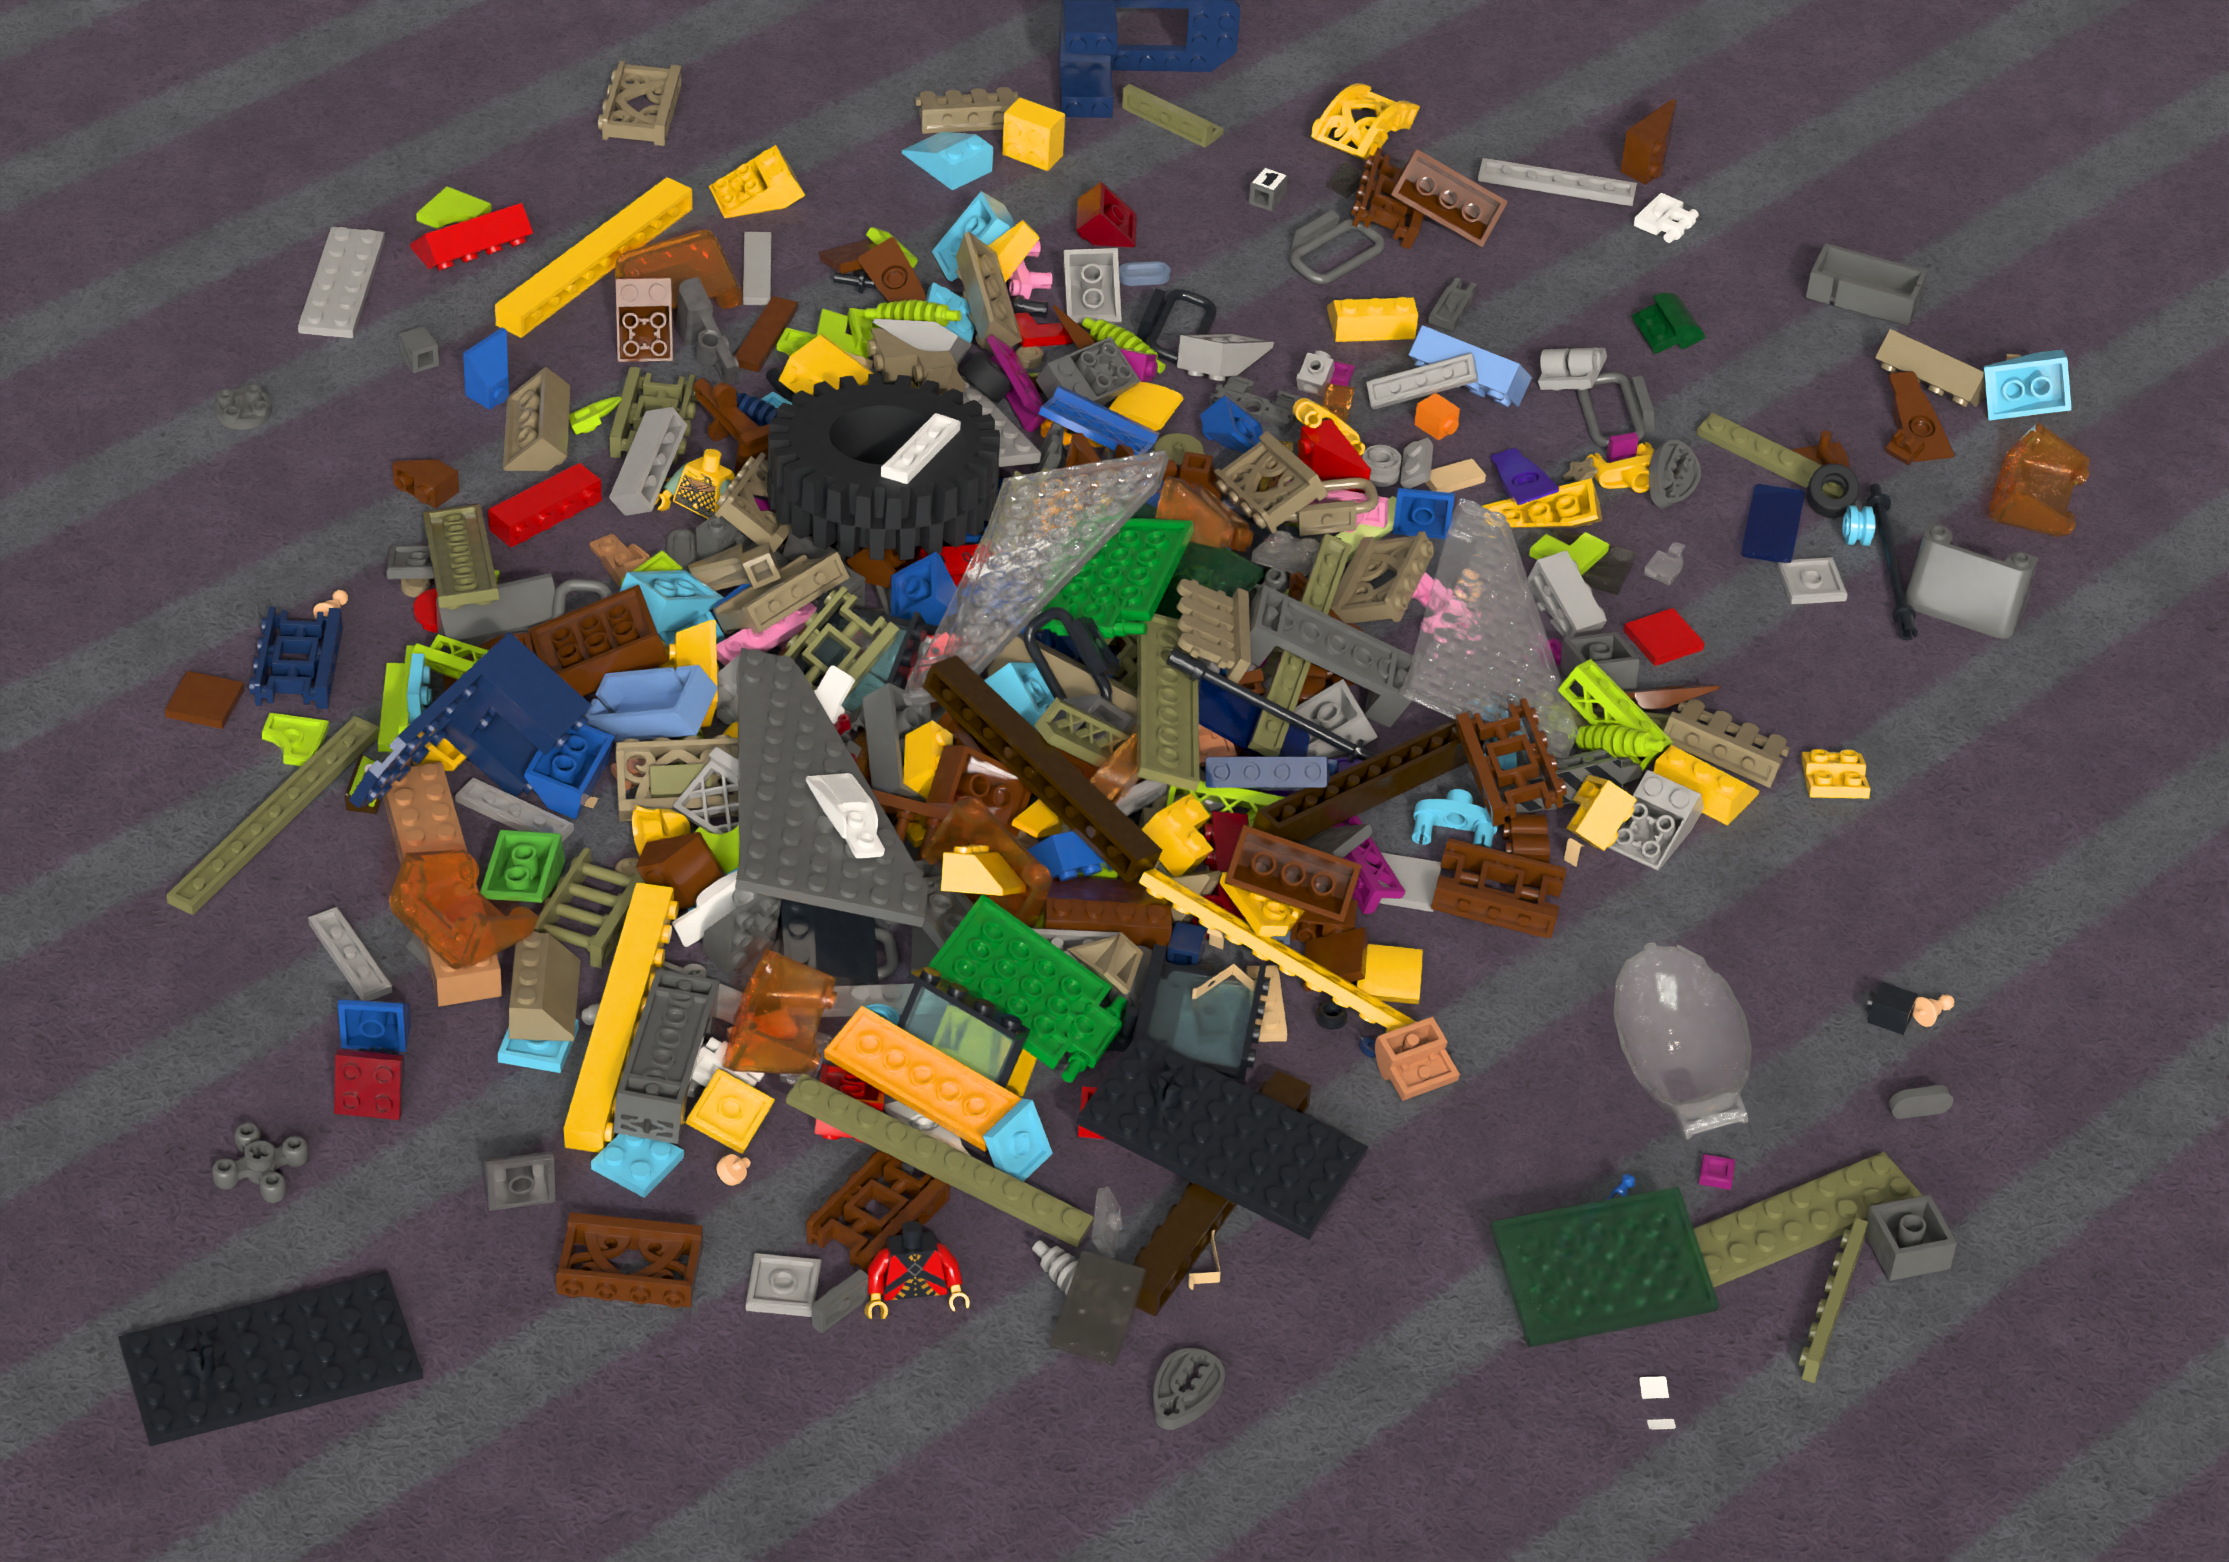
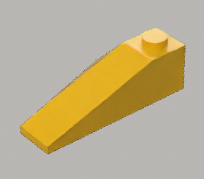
[1482,478,1602,528]

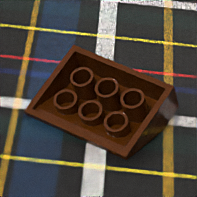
[528,584,669,696]
[1043,877,1172,955]

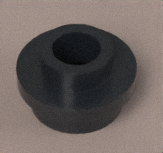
[1316,1000,1348,1030]

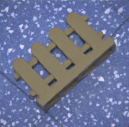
[915,87,1018,134]
[1176,579,1251,683]
[1664,699,1790,788]

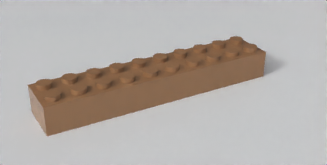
[383,762,502,1007]

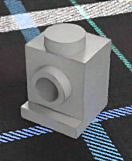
[1296,351,1335,397]

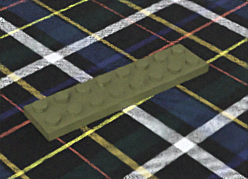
[423,504,500,610]
[1137,614,1200,791]
[1668,1152,1922,1291]

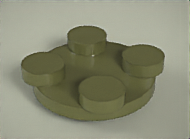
[1151,433,1206,466]

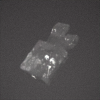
[1644,542,1685,586]

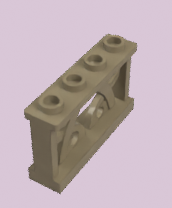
[598,61,682,146]
[1213,431,1329,534]
[714,452,792,552]
[1331,531,1434,624]
[713,552,850,634]
[616,735,739,822]

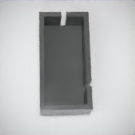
[1806,243,1928,326]

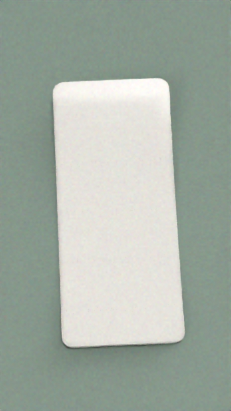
[1640,1376,1676,1430]

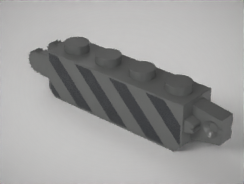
[1497,749,1643,813]

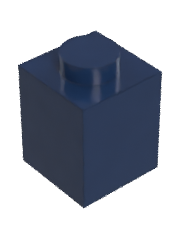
[1167,922,1206,965]

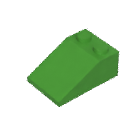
[480,830,565,903]

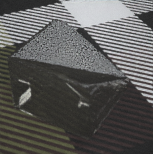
[1326,162,1363,198]

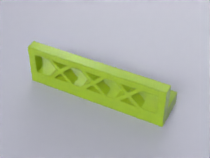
[411,634,488,679]
[378,645,415,752]
[1558,659,1673,771]
[1166,780,1285,827]

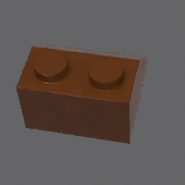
[636,832,727,910]

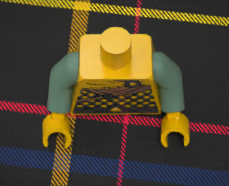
[655,449,734,519]

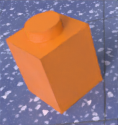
[1414,393,1460,440]

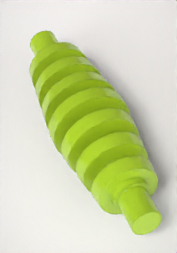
[865,300,961,327]
[1082,317,1166,374]
[1566,724,1664,758]

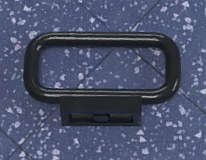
[1137,288,1217,364]
[1023,607,1121,702]

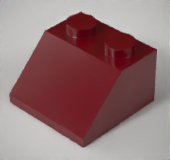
[1076,182,1137,248]

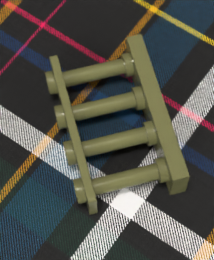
[529,847,646,969]

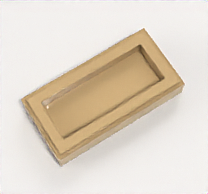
[1425,458,1486,493]

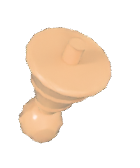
[313,589,348,619]
[1913,994,1954,1027]

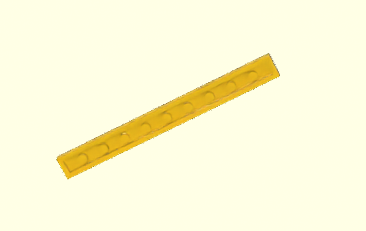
[1139,868,1416,1033]

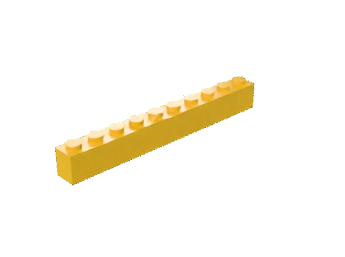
[495,177,692,338]
[564,882,679,1153]

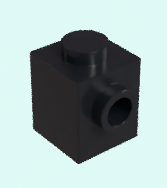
[1866,982,1918,1035]

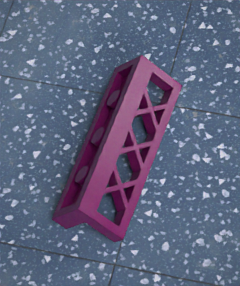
[986,334,1047,433]
[1330,815,1406,914]

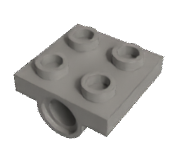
[1538,347,1607,391]

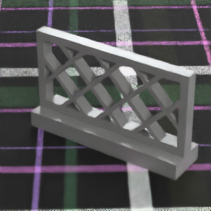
[672,746,739,834]

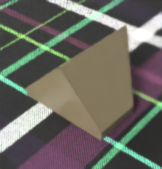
[1170,870,1222,924]
[1067,932,1144,995]

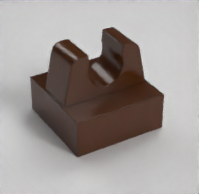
[1885,429,1925,465]

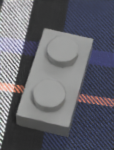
[1400,437,1433,489]

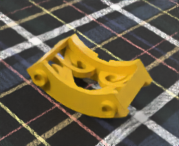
[1311,83,1420,161]

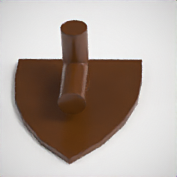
[1790,430,1849,468]

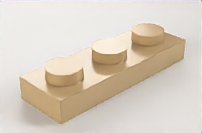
[1246,965,1287,1042]

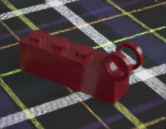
[1191,811,1249,938]

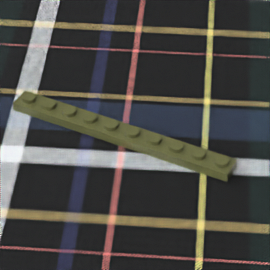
[1248,533,1352,757]
[167,716,380,915]
[786,1073,1094,1248]

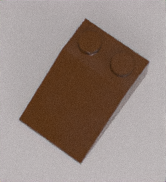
[1620,98,1677,185]
[926,745,1032,837]

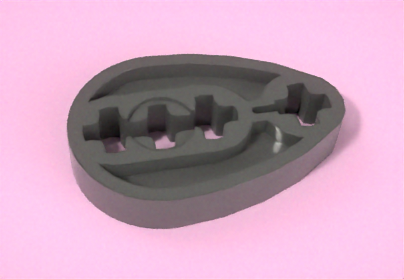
[1649,440,1701,509]
[1152,1348,1225,1430]

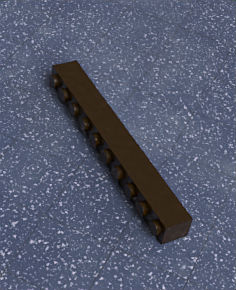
[922,655,1163,883]
[1252,713,1485,843]
[1118,1070,1311,1317]

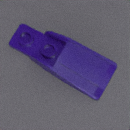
[1491,448,1559,505]

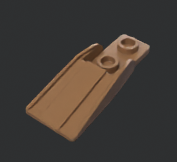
[590,534,651,589]

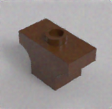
[1167,451,1222,502]

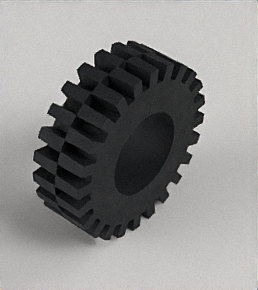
[767,374,1000,560]

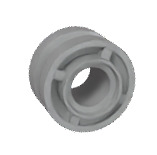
[1362,445,1401,487]

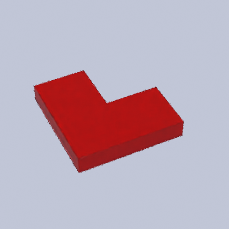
[1014,313,1073,348]

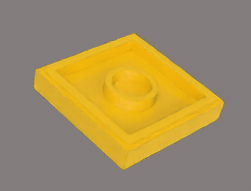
[686,1068,775,1154]

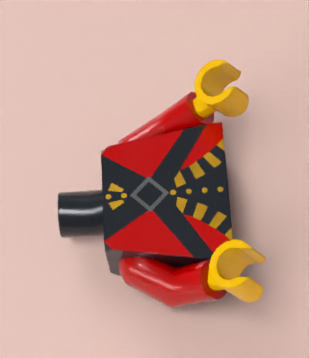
[864,1221,969,1319]

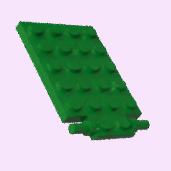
[1032,516,1195,639]
[927,894,1127,1083]

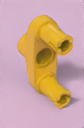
[1293,398,1365,456]
[1586,442,1655,493]

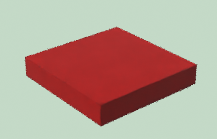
[1623,608,1704,666]

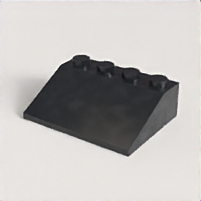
[779,899,878,988]

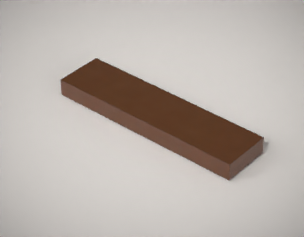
[735,296,798,372]

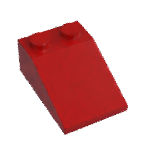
[1298,419,1371,494]
[815,1064,884,1143]

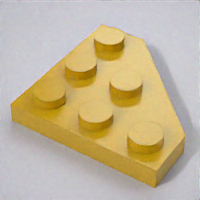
[1219,872,1304,938]

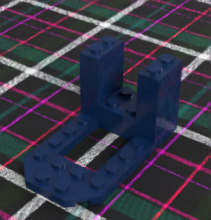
[1057,0,1240,118]
[349,632,592,808]

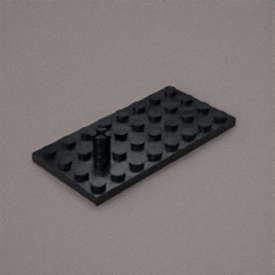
[1076,1033,1368,1240]
[118,1271,423,1447]

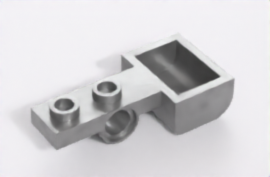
[676,277,739,384]

